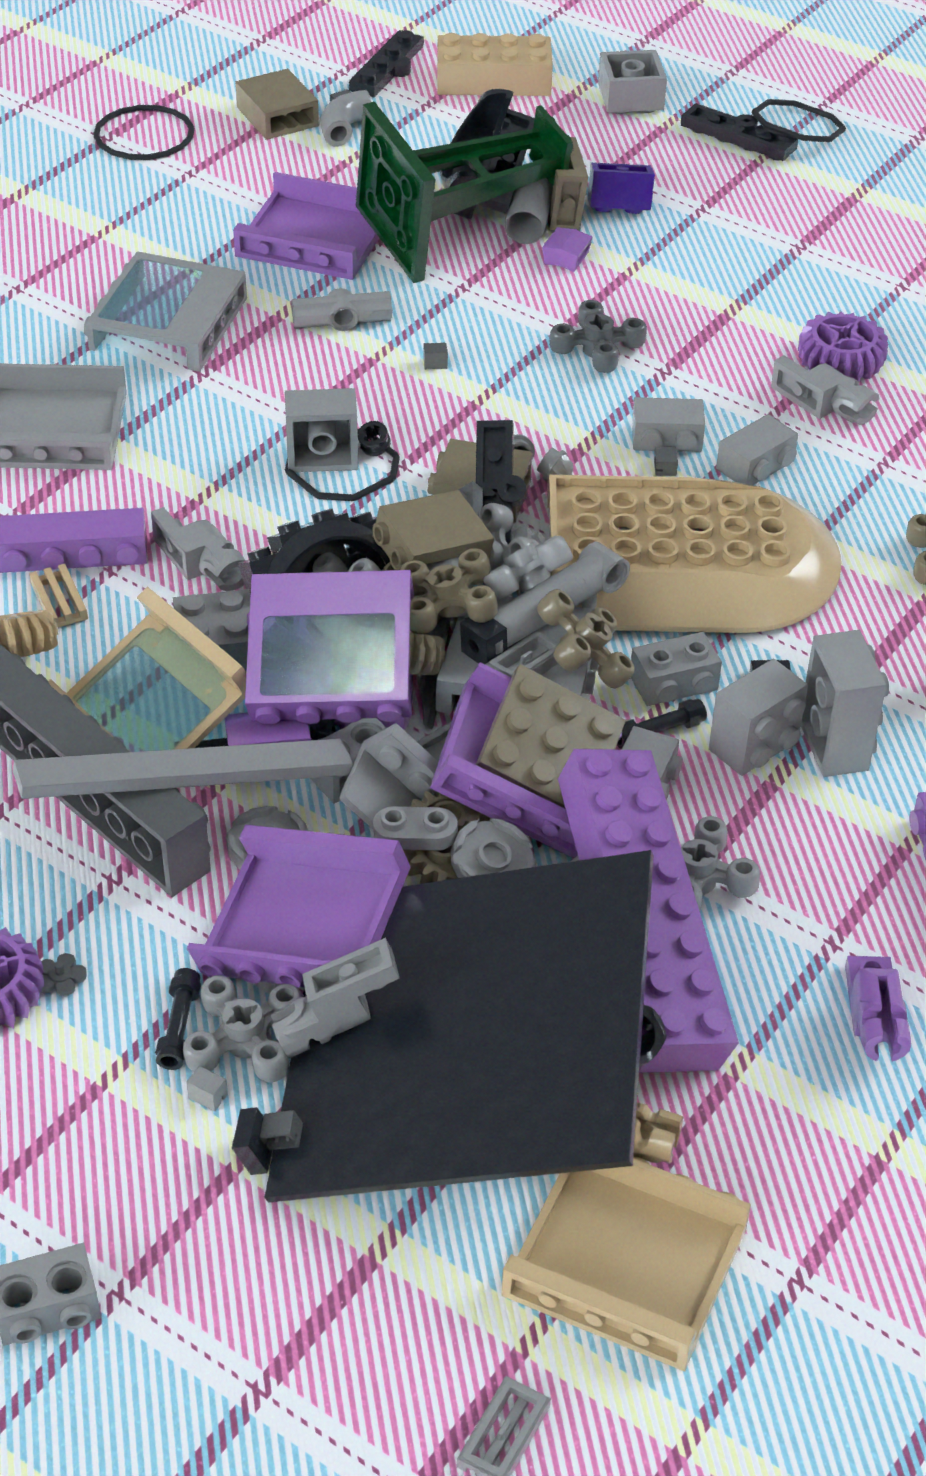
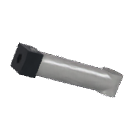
[460,542,630,664]

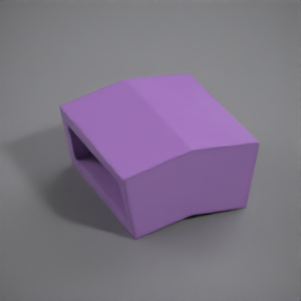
[542,227,593,272]

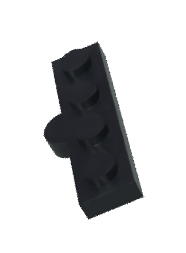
[349,30,424,97]
[680,103,798,161]
[476,420,527,545]

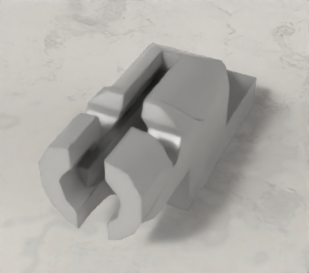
[771,355,880,425]
[151,507,246,591]
[270,938,400,1058]

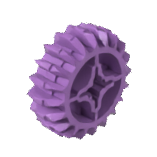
[798,311,888,381]
[0,927,44,1029]

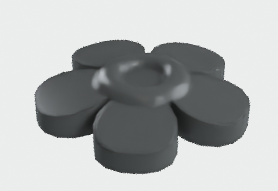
[42,953,87,996]

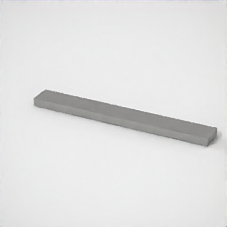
[13,739,353,799]

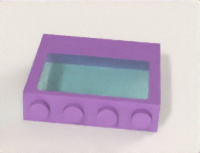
[245,570,414,725]

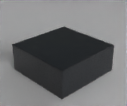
[232,1107,273,1175]

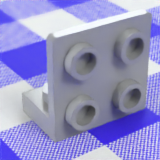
[339,723,439,829]

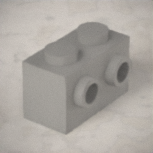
[631,632,722,706]

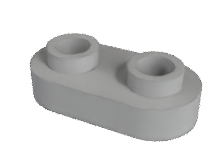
[373,806,458,850]

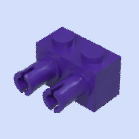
[587,162,655,214]

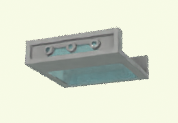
[84,251,247,372]

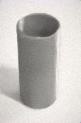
[505,178,553,244]

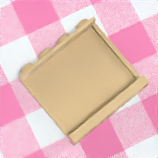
[501,1157,751,1372]

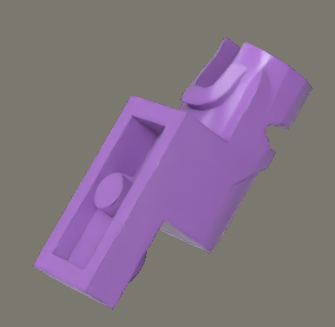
[845,956,912,1062]

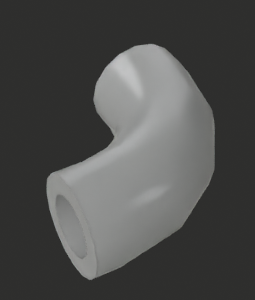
[320,90,371,147]

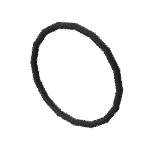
[93,105,195,160]

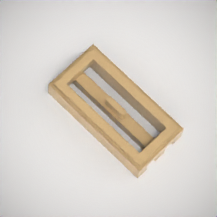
[29,564,88,628]

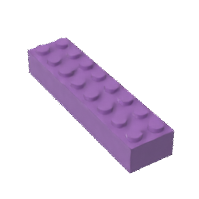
[558,749,739,1073]

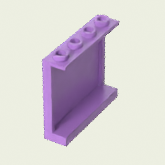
[233,172,379,280]
[430,662,622,858]
[187,825,411,988]

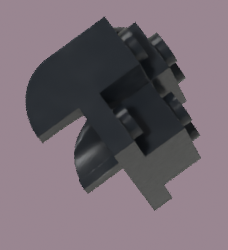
[440,89,534,220]
[237,508,390,597]

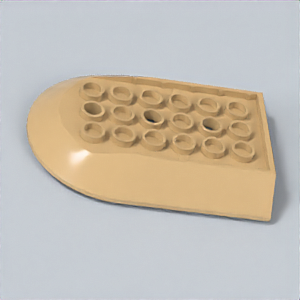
[547,475,842,633]

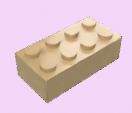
[437,33,553,96]

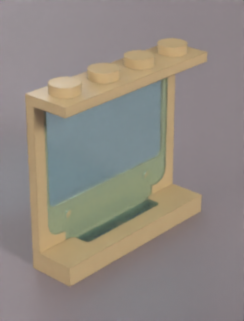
[48,586,246,752]

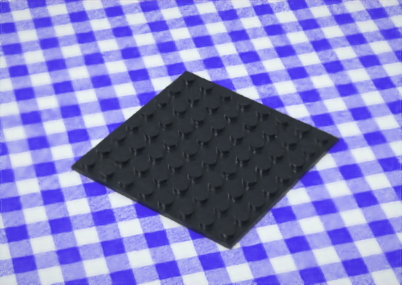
[264,850,654,1203]

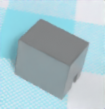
[186,1066,228,1111]

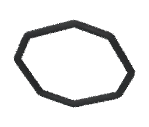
[752,99,846,142]
[285,429,400,501]

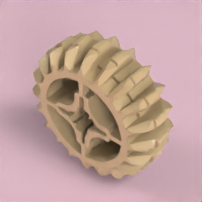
[0,610,58,657]

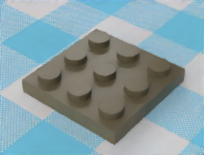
[476,664,626,809]

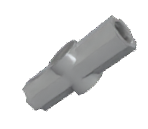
[291,288,392,331]

